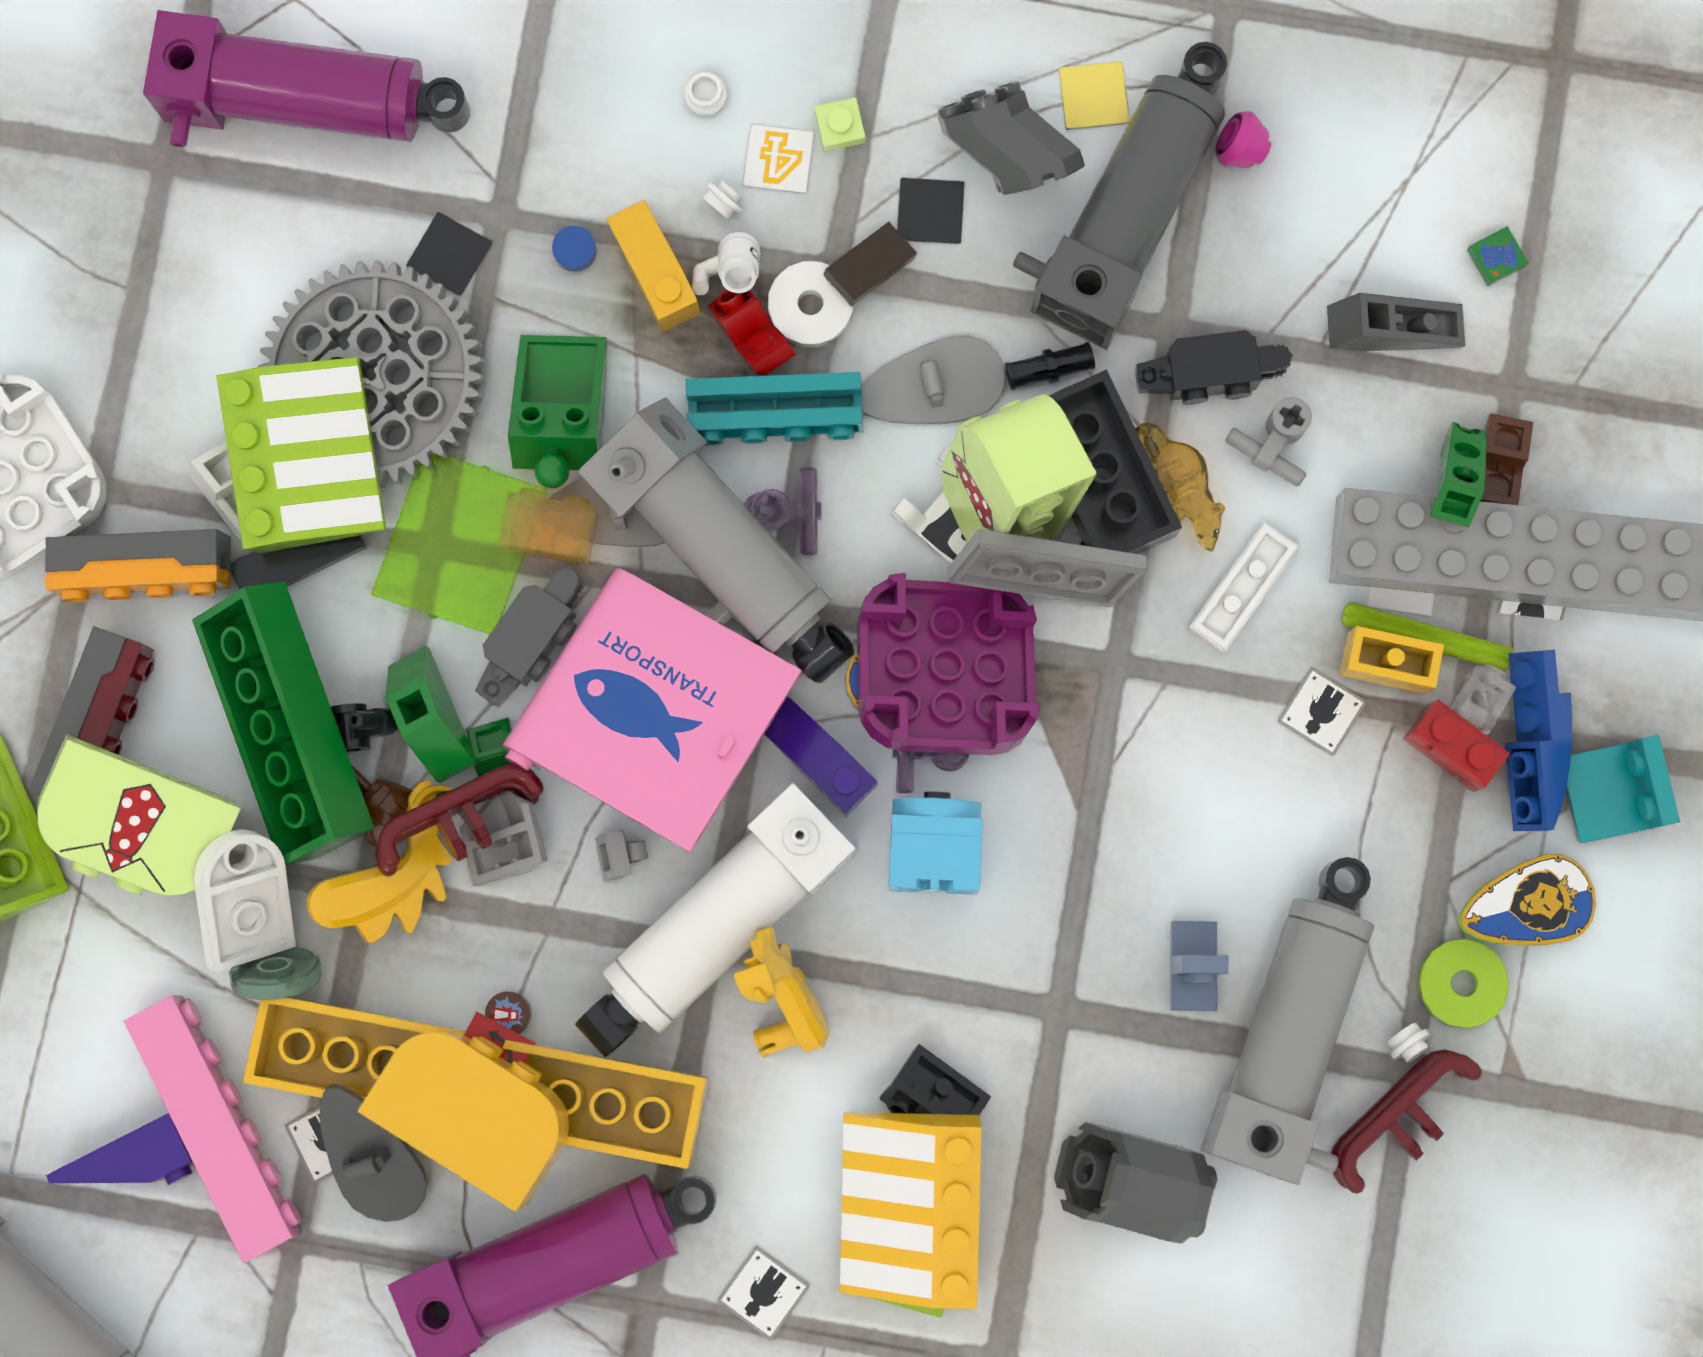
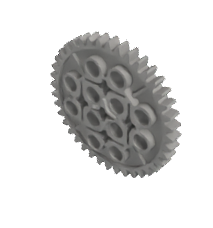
[257,260,485,488]

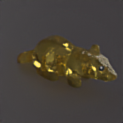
[1135,422,1225,552]

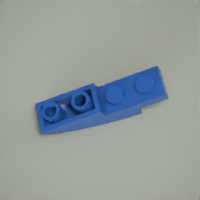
[1505,650,1572,831]

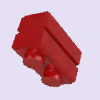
[1403,699,1510,792]

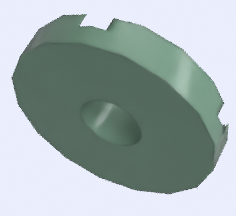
[229,947,322,1000]

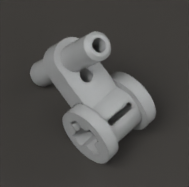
[1225,397,1312,487]

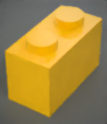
[1339,626,1444,694]

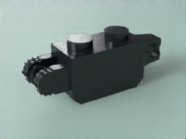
[1135,330,1293,405]

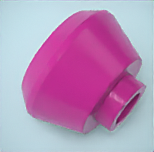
[1216,111,1271,168]

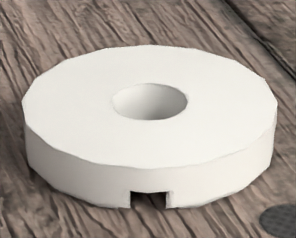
[768,261,853,348]

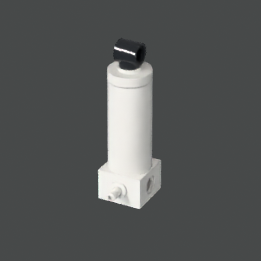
[575,783,857,1058]

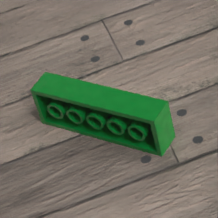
[192,581,375,866]

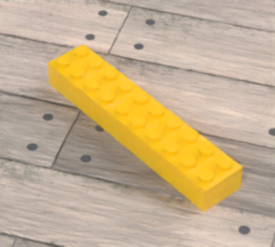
[243,997,709,1169]

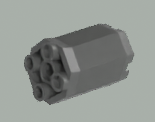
[937,81,1085,195]
[1054,1122,1217,1244]

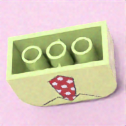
[941,394,1097,543]
[37,734,241,896]

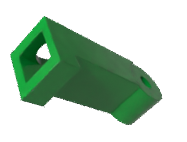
[1430,422,1487,527]

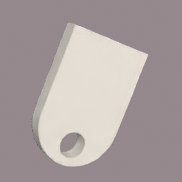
[194,829,296,973]

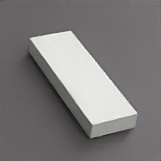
[1188,522,1300,654]

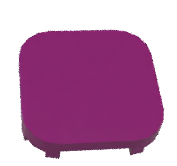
[857,573,1040,755]

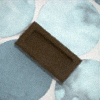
[823,222,917,307]

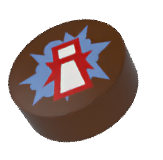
[485,991,531,1034]

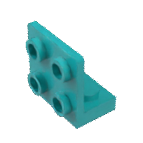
[1566,735,1680,843]

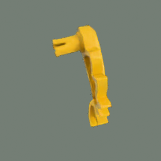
[306,780,452,943]
[734,926,829,1057]

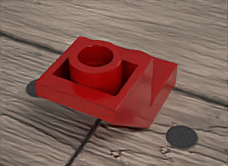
[707,289,795,376]

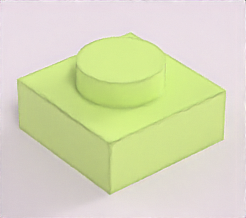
[814,97,866,152]

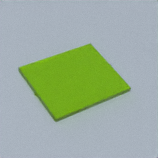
[371,454,547,635]

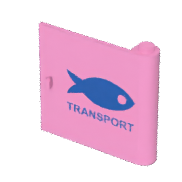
[502,568,802,853]

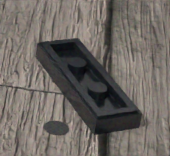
[231,535,367,590]

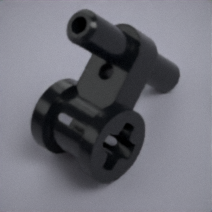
[331,703,399,753]

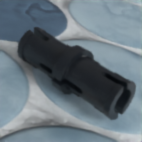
[1004,342,1096,390]

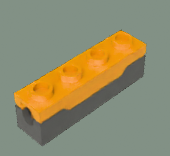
[45,529,231,602]

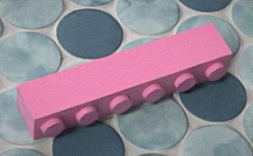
[124,995,301,1263]

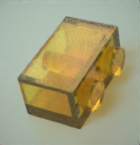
[499,488,598,566]

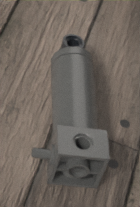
[1013,42,1227,350]

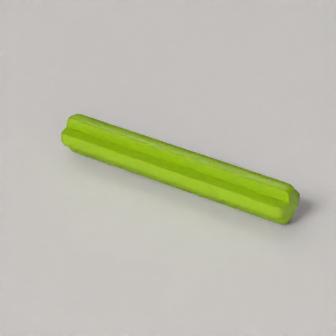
[1341,602,1514,671]

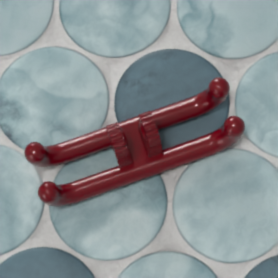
[375,764,544,877]
[1331,1049,1482,1194]

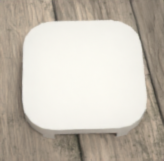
[0,373,107,581]

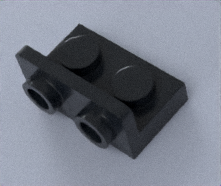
[879,1044,991,1115]

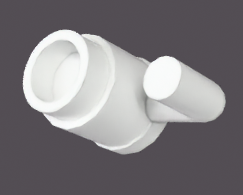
[692,232,761,295]

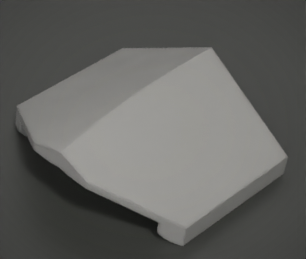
[459,792,547,886]

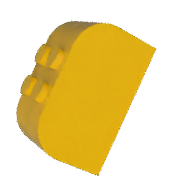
[357,1032,569,1212]

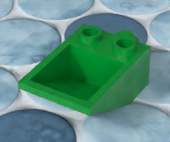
[508,335,607,489]

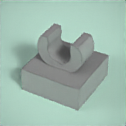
[595,830,648,882]

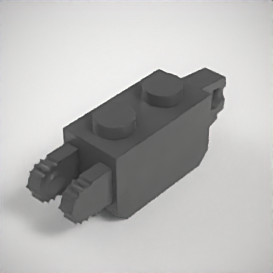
[475,567,583,707]

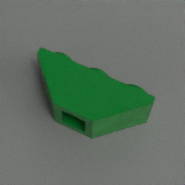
[385,646,478,783]

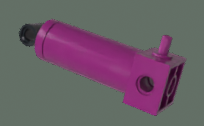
[143,10,470,147]
[387,1174,717,1357]

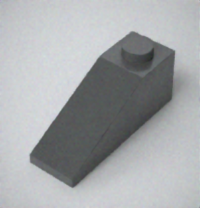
[1327,293,1465,351]

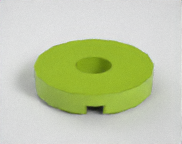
[1417,939,1509,1028]

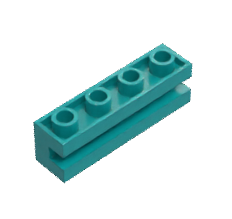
[685,372,864,446]

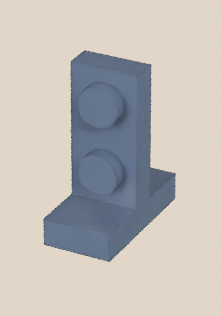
[1170,921,1228,1011]

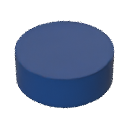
[552,226,597,272]

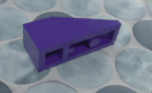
[764,696,878,817]
[46,1113,194,1185]

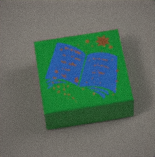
[1467,226,1529,287]

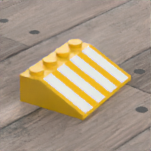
[840,1112,982,1309]

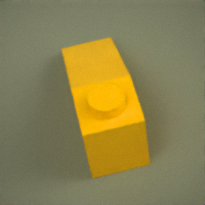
[606,200,701,333]

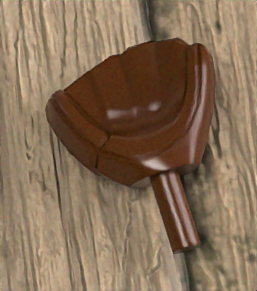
[351,764,412,847]

